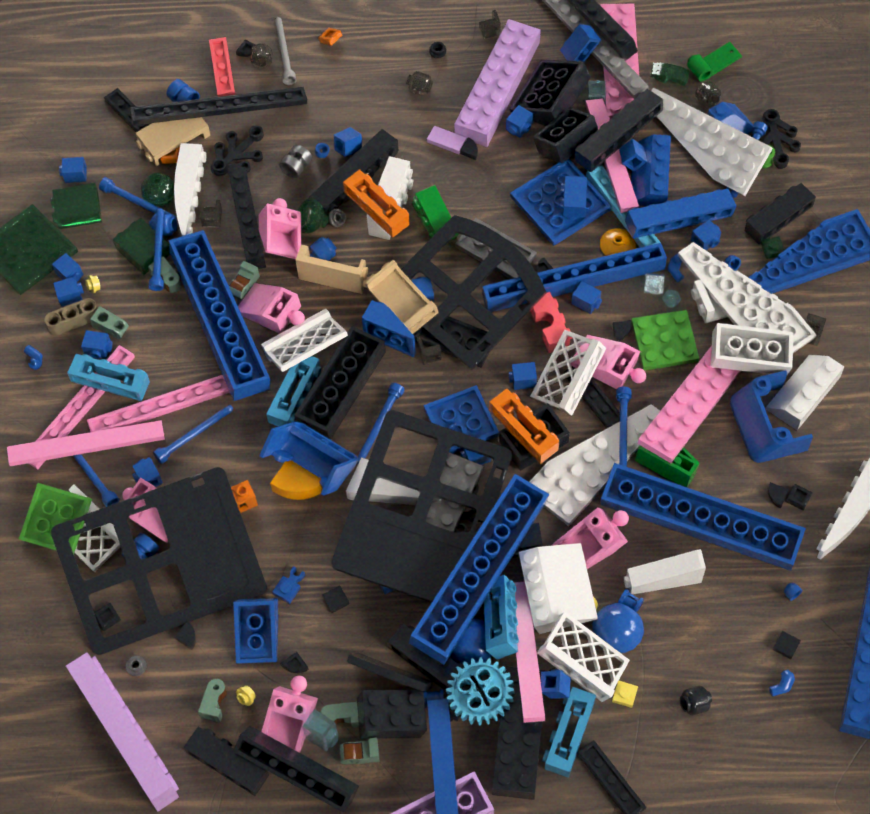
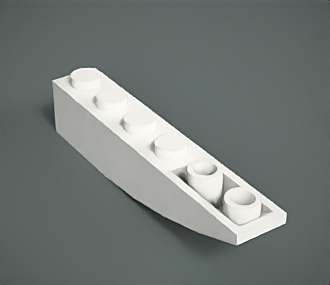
[174,143,206,236]
[817,458,870,559]

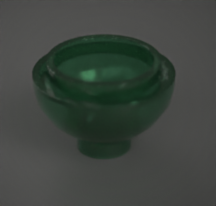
[141,173,175,206]
[298,198,329,234]

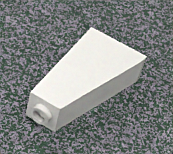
[346,457,420,505]
[624,549,706,594]

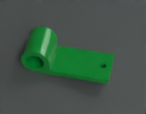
[687,42,742,82]

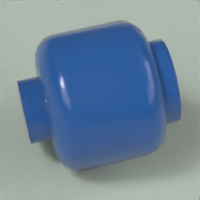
[149,213,178,236]
[310,237,337,261]

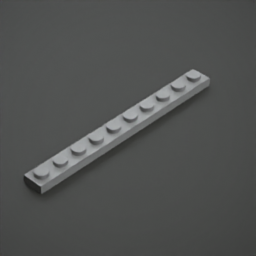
[542,0,649,99]

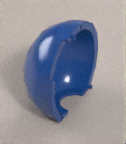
[592,603,644,653]
[450,618,494,665]

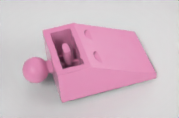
[258,198,301,259]
[238,283,305,334]
[571,335,646,389]
[122,478,168,543]
[552,508,629,569]
[262,676,318,753]

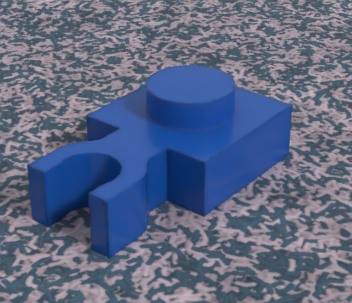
[272,566,305,604]

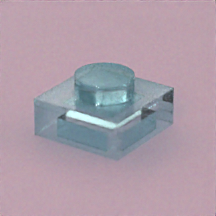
[588,81,606,99]
[644,273,665,295]

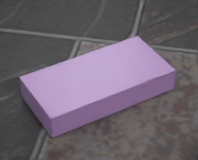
[427,126,466,154]

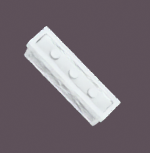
[261,309,348,372]
[530,330,606,416]
[69,485,121,572]
[537,612,630,702]

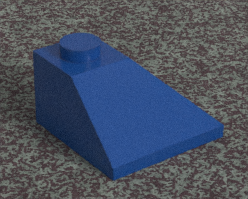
[708,102,753,135]

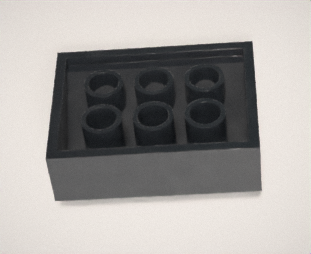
[509,60,591,126]

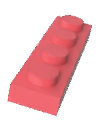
[209,37,235,97]

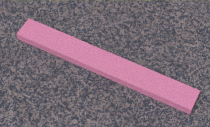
[585,98,639,213]
[28,345,135,470]
[87,375,230,432]
[7,420,165,466]
[514,582,545,723]

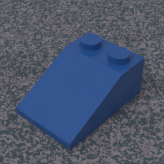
[362,300,416,357]
[233,598,278,663]

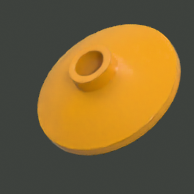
[600,228,636,256]

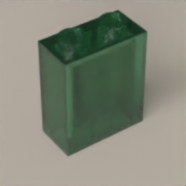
[50,183,102,229]
[113,218,170,275]

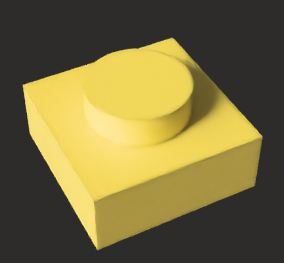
[612,681,638,708]

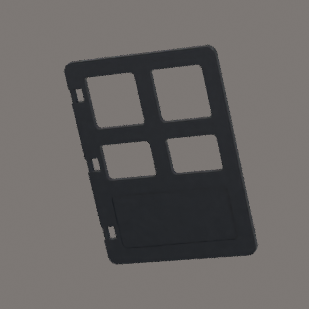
[331,410,512,603]
[51,467,267,655]

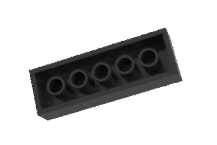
[294,326,386,440]
[492,666,546,800]

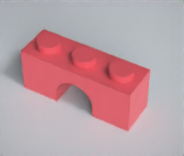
[530,292,572,353]

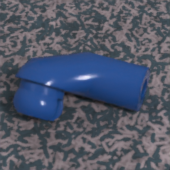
[668,254,684,282]
[24,345,43,370]
[769,670,795,697]

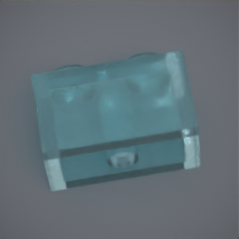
[302,709,339,752]

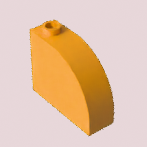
[270,460,323,500]

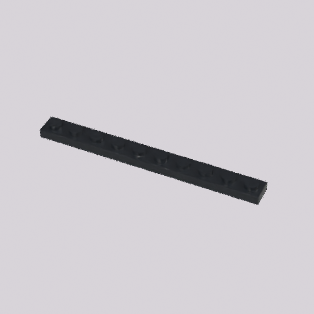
[130,87,308,126]

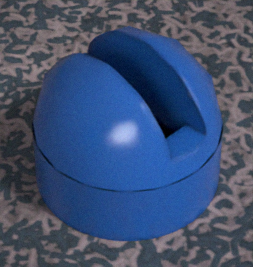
[315,143,330,159]
[724,255,741,271]
[784,583,803,601]

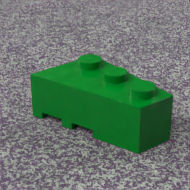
[412,185,459,241]
[635,445,700,487]

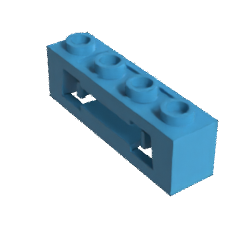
[266,352,322,426]
[67,354,150,401]
[484,575,519,660]
[542,687,596,778]

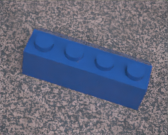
[631,134,671,206]

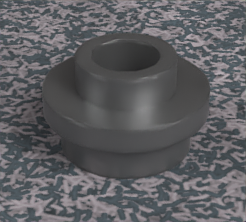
[329,209,346,227]
[126,656,147,676]

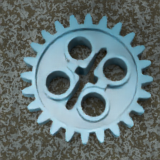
[446,657,515,725]

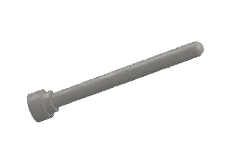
[275,17,297,85]

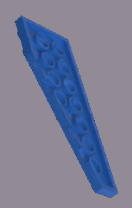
[748,209,870,294]

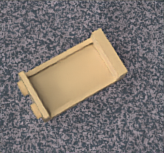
[136,117,210,166]
[296,245,369,294]
[365,260,439,334]

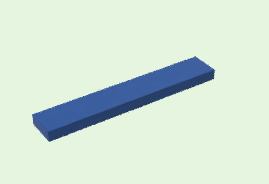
[427,698,458,814]

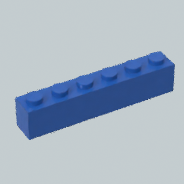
[625,189,737,239]

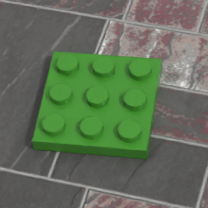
[631,310,699,370]
[19,483,92,554]

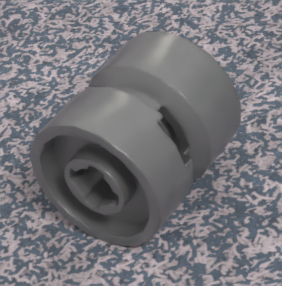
[279,144,313,179]

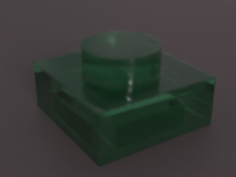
[761,236,785,259]

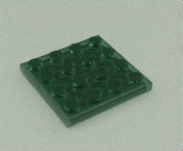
[0,204,78,295]

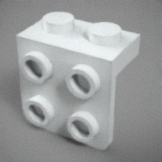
[691,280,728,323]

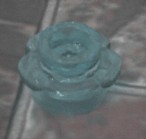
[662,290,681,307]

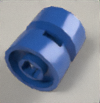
[166,79,200,102]
[121,533,160,559]

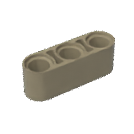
[44,298,98,336]

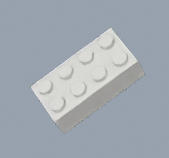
[367,156,413,240]
[711,323,793,375]

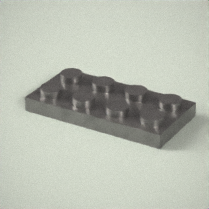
[455,218,537,279]
[426,453,483,532]

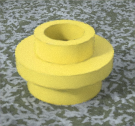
[85,275,100,293]
[236,686,256,706]

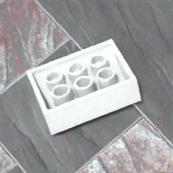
[519,543,598,634]

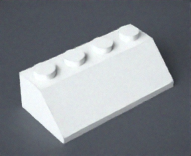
[765,355,844,430]

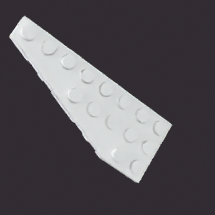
[652,88,773,196]
[678,242,816,353]
[530,405,660,526]

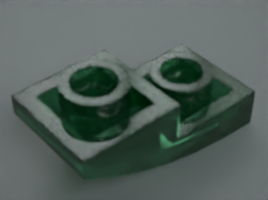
[650,63,689,86]

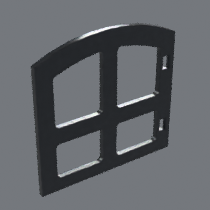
[401,215,547,370]

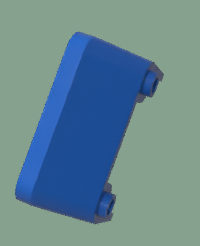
[730,370,813,463]
[259,422,358,496]

